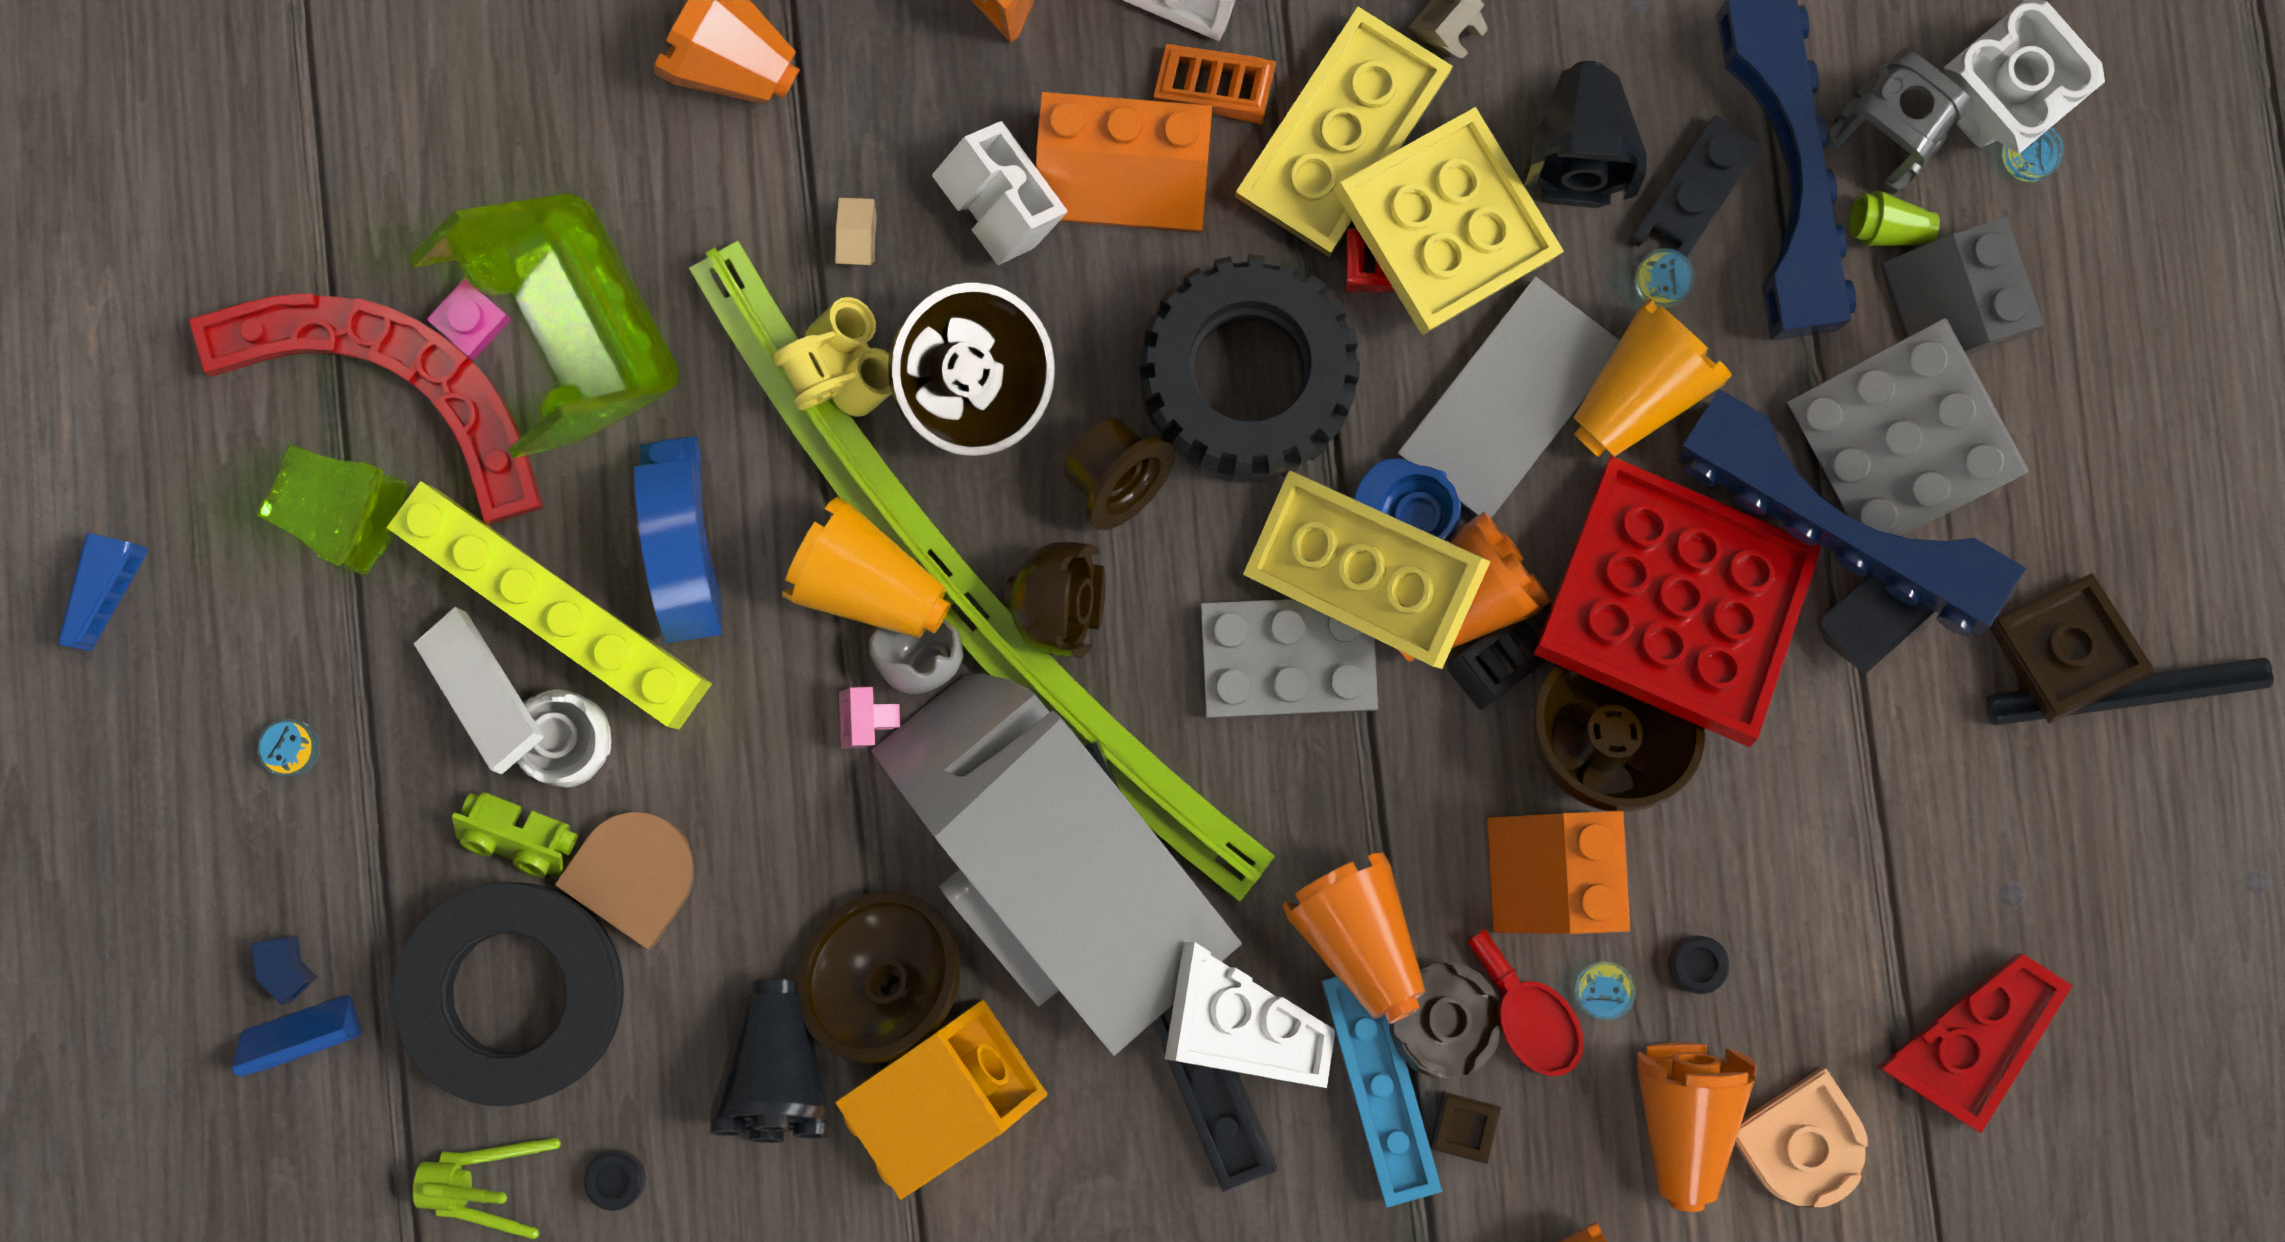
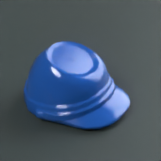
[1354,458,1461,542]

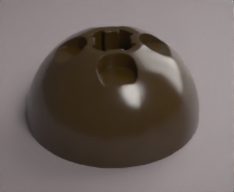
[888,283,1055,456]
[1532,665,1705,812]

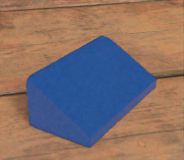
[232,995,363,1077]

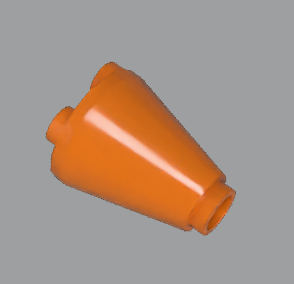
[1399,511,1552,662]

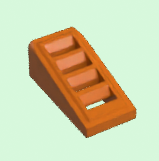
[1153,44,1276,125]

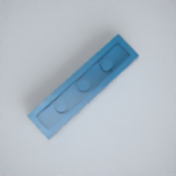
[1321,976,1443,1208]

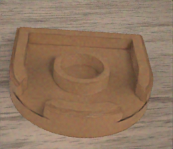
[555,812,694,950]

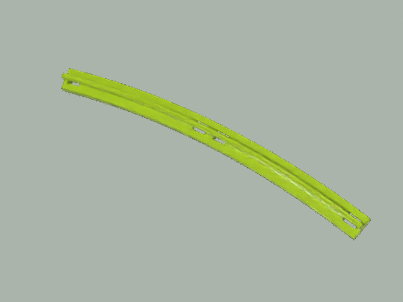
[689,241,1275,902]

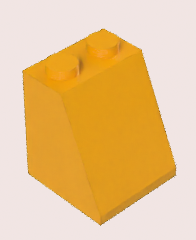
[835,999,1048,1200]

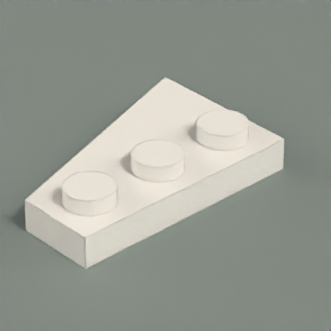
[1165,942,1335,1088]

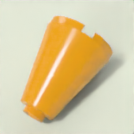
[1573,298,1732,457]
[782,497,951,638]

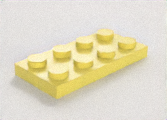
[1235,7,1453,257]
[1243,471,1491,669]

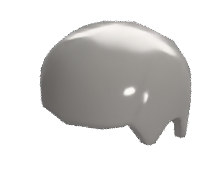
[869,619,963,695]

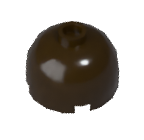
[1004,542,1106,658]

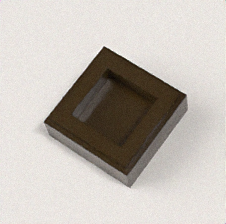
[1429,1091,1501,1164]

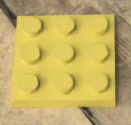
[1333,107,1564,335]

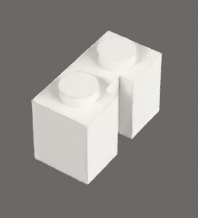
[932,121,1068,265]

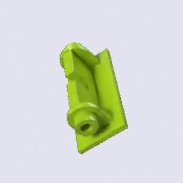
[452,792,578,878]

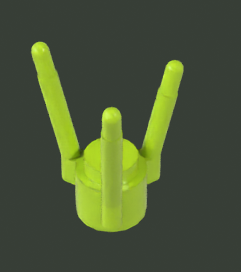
[413,1138,561,1239]

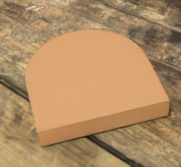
[1735,1067,1868,1207]

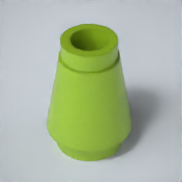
[1848,190,1940,246]

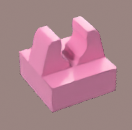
[839,687,900,749]

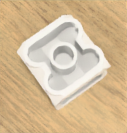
[1943,0,2105,154]

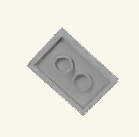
[1201,599,1378,718]

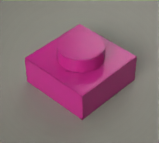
[427,278,511,360]

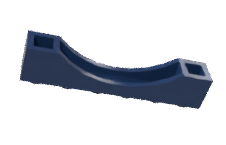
[1716,0,1856,341]
[1678,389,2027,637]

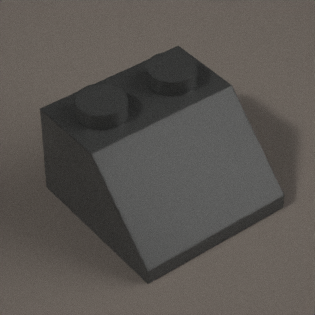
[1880,217,2045,355]

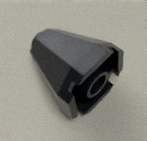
[1524,61,1647,208]

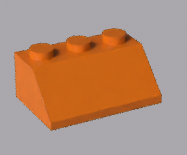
[1036,92,1213,233]

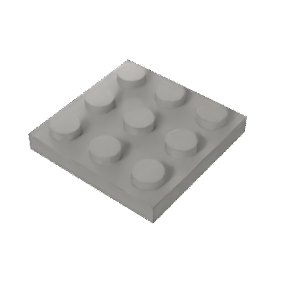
[1787,318,2029,536]

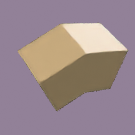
[835,198,877,265]

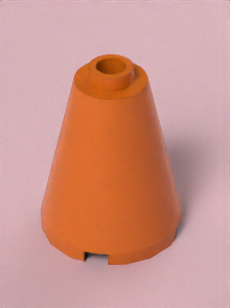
[1282,852,1426,1024]
[1637,1042,1757,1212]

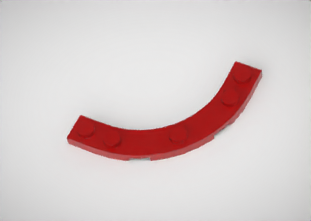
[189,293,544,525]

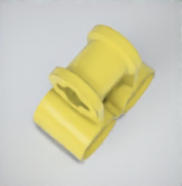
[772,297,892,417]

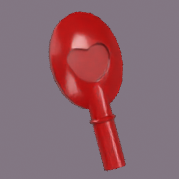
[1466,928,1584,1077]

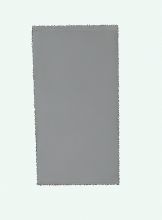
[1396,276,1620,518]

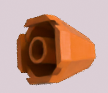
[654,0,800,105]

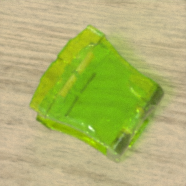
[256,443,409,576]

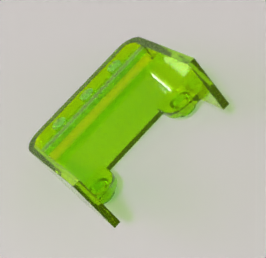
[408,193,679,459]

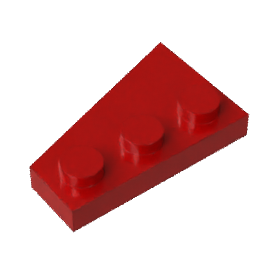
[1877,953,2073,1133]

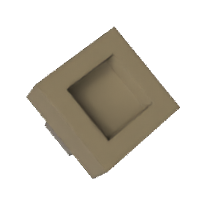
[1408,0,1487,58]

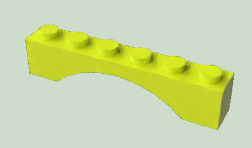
[386,481,712,730]

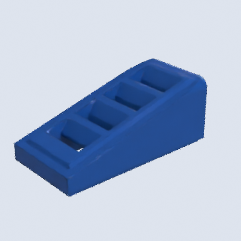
[58,533,148,651]

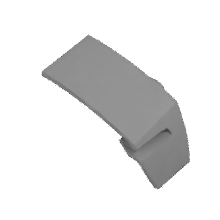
[871,673,1242,1056]

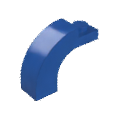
[634,436,722,644]

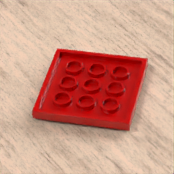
[1533,456,1822,748]

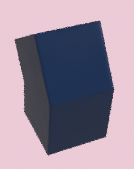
[251,937,317,1005]

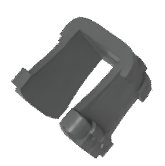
[1827,49,1972,194]

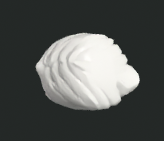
[517,689,612,788]

